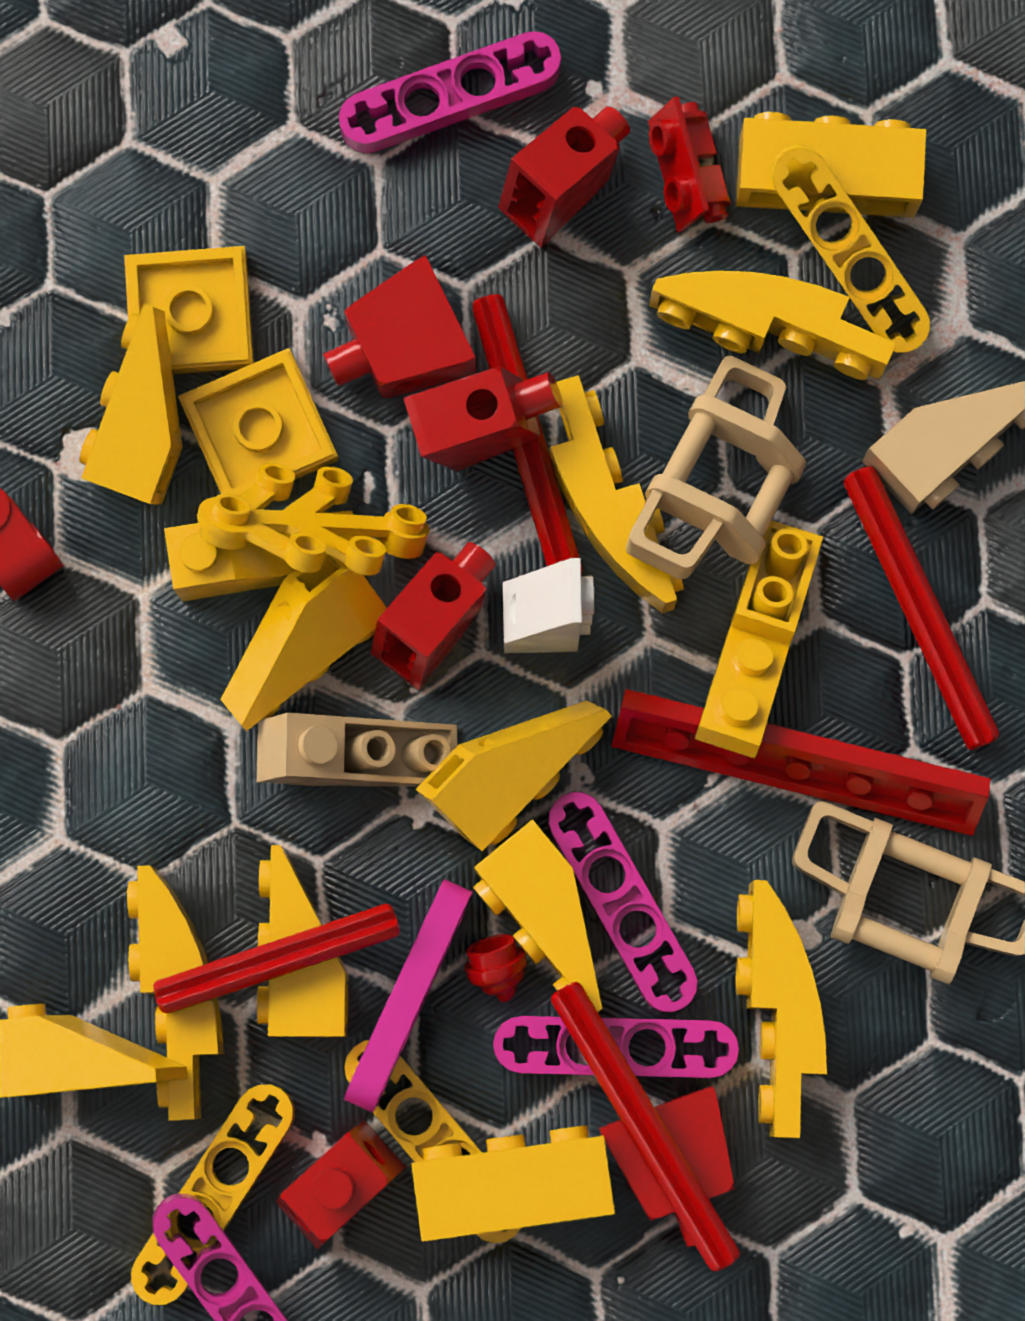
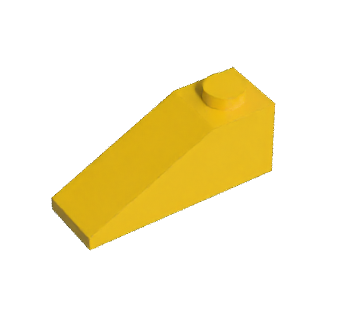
[164,511,355,602]
[0,1004,188,1098]

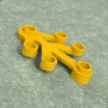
[197,463,430,575]

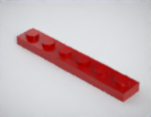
[611,689,991,836]

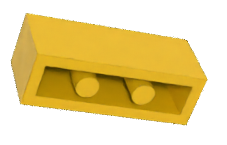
[736,112,926,218]
[411,1125,615,1242]

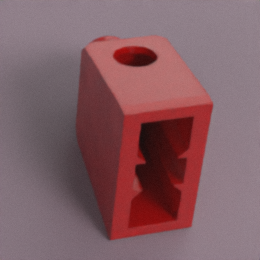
[498,106,630,248]
[323,255,476,398]
[403,367,563,471]
[371,542,496,690]
[598,1086,734,1247]
[275,1120,406,1250]

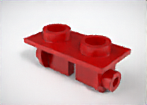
[648,96,731,233]

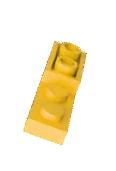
[649,271,897,380]
[550,375,683,613]
[695,520,823,759]
[127,865,225,1120]
[735,880,827,1138]

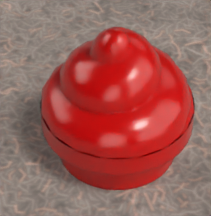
[464,934,527,1003]

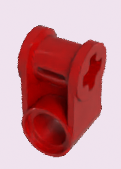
[0,488,64,602]

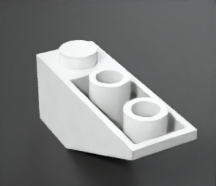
[503,558,594,653]

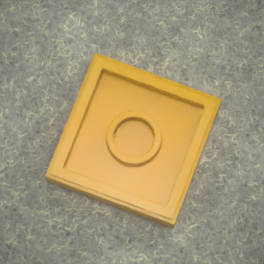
[124,246,254,374]
[178,348,339,496]

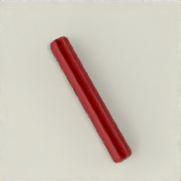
[153,904,400,1014]

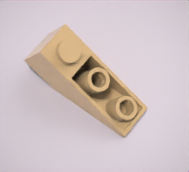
[862,381,1025,514]
[257,713,457,787]

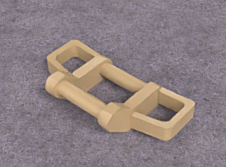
[625,356,806,579]
[792,801,1025,985]

